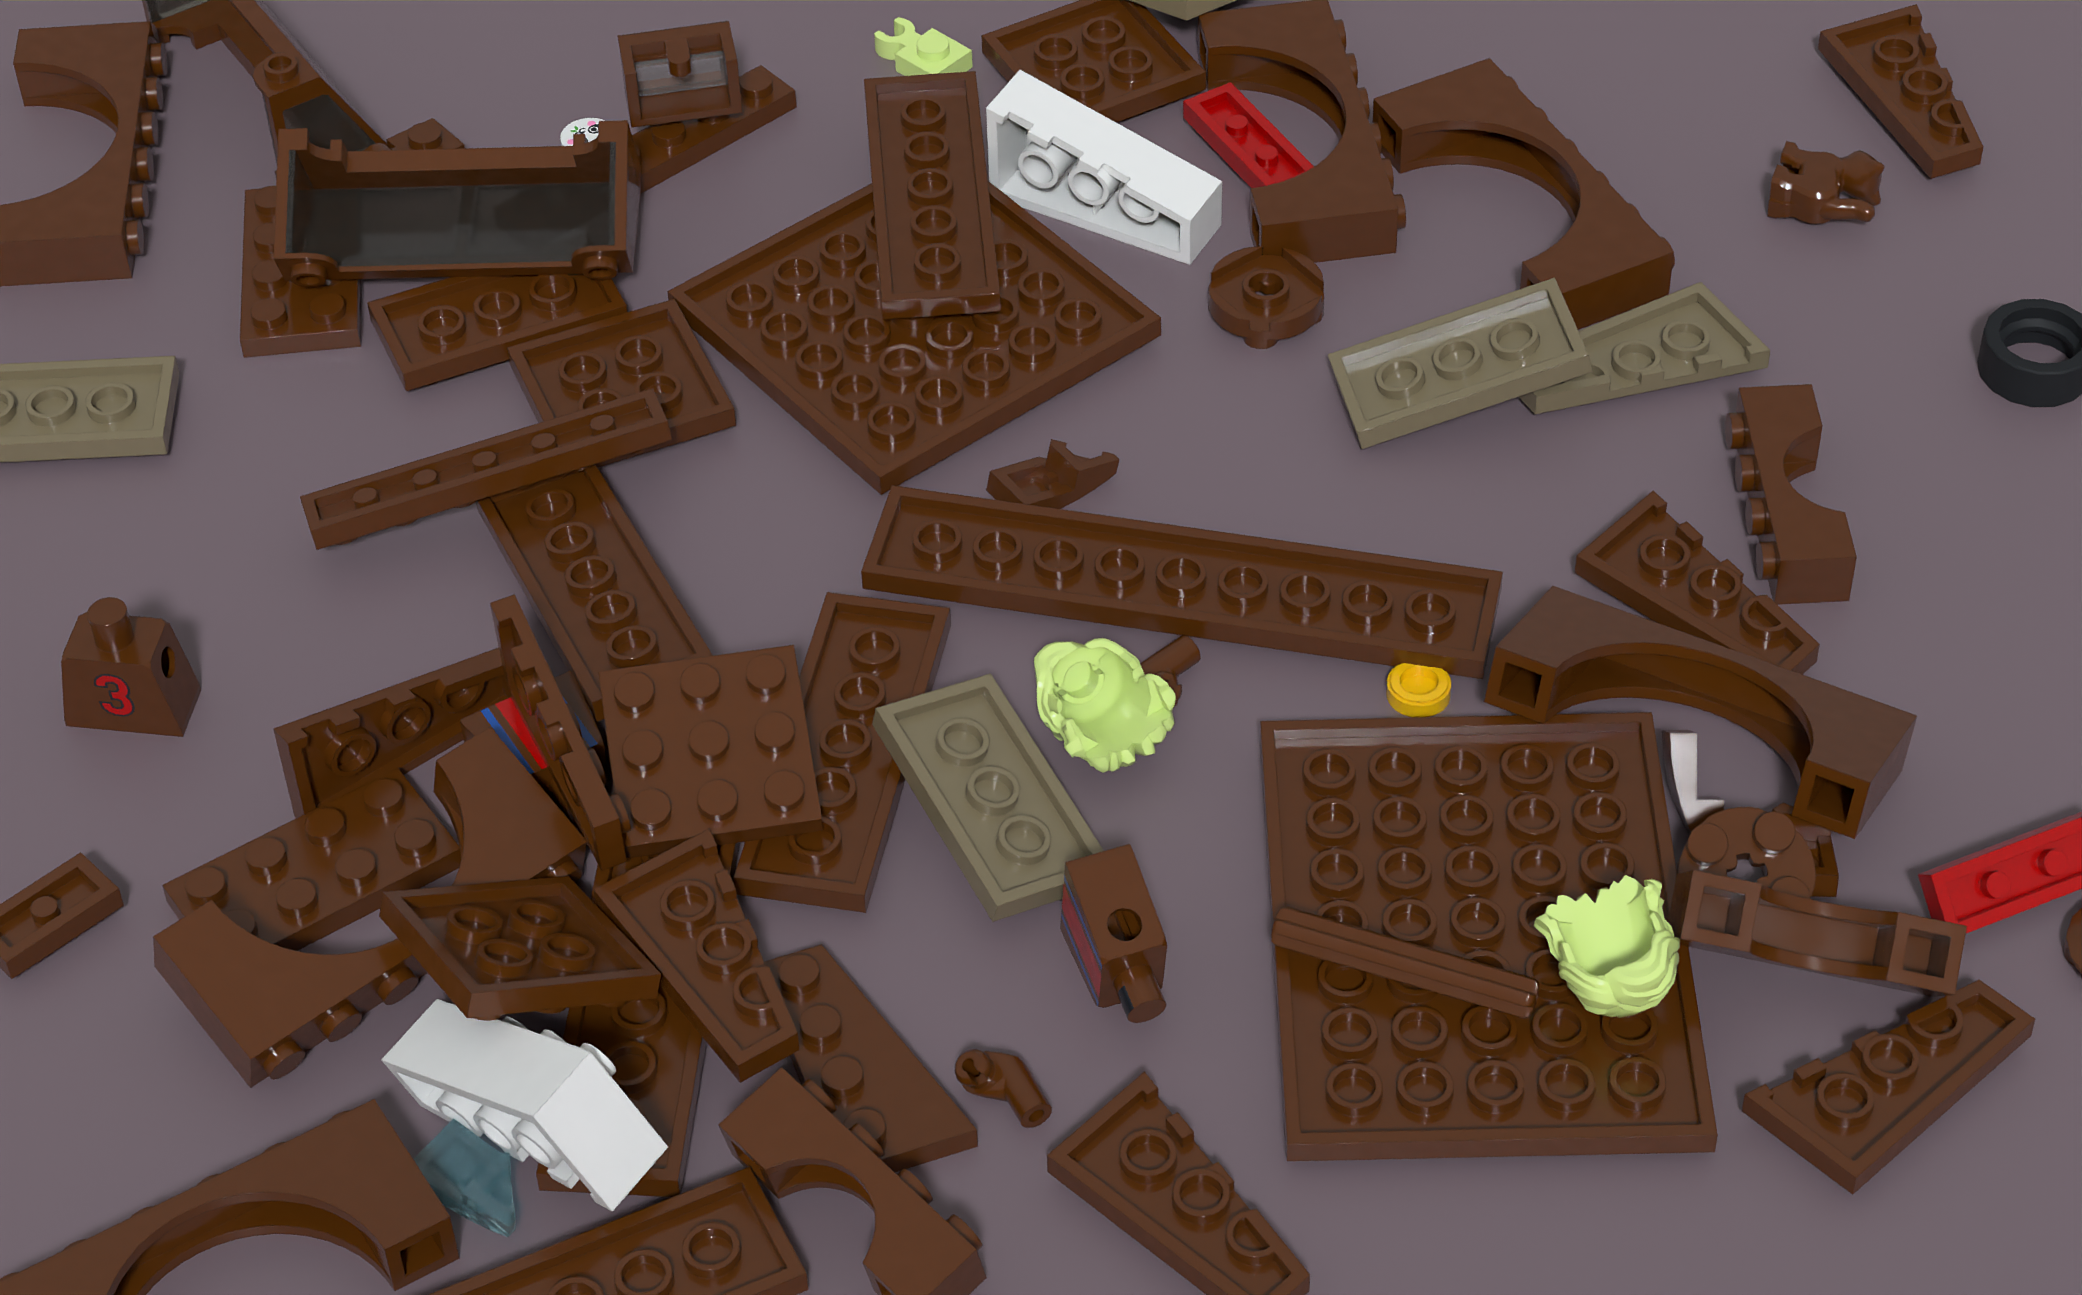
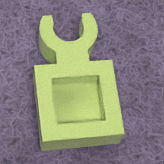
[874,17,973,76]

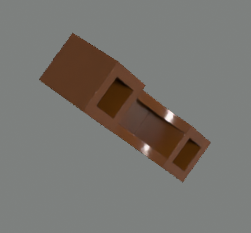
[1725,384,1857,605]
[1668,870,1967,997]
[718,1067,987,1295]

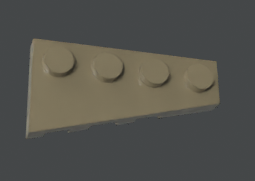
[1519,282,1770,414]

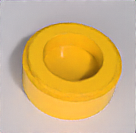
[1386,663,1451,718]

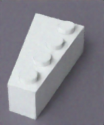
[986,70,1222,265]
[381,999,668,1212]

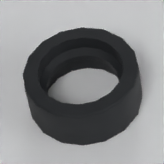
[1977,299,2082,407]

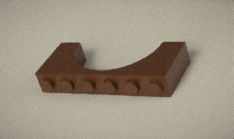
[1198,0,1406,263]
[0,21,167,287]
[1372,58,1675,330]
[1484,586,1917,839]
[153,727,587,1088]
[0,1099,460,1295]

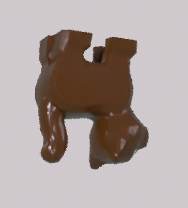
[1768,141,1885,224]

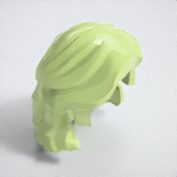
[1034,638,1176,773]
[1534,875,1680,1018]

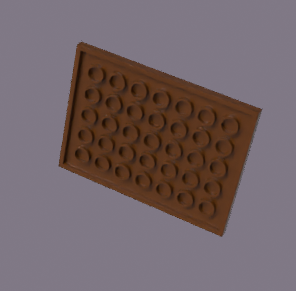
[1260,712,1718,1162]

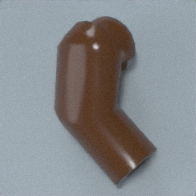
[1140,635,1201,707]
[954,1049,1052,1128]

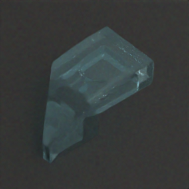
[413,1118,516,1237]

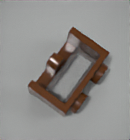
[617,21,742,128]

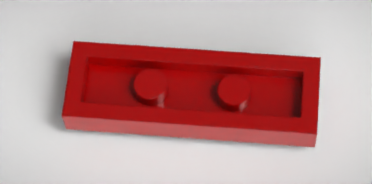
[1183,82,1314,188]
[1918,812,2082,934]

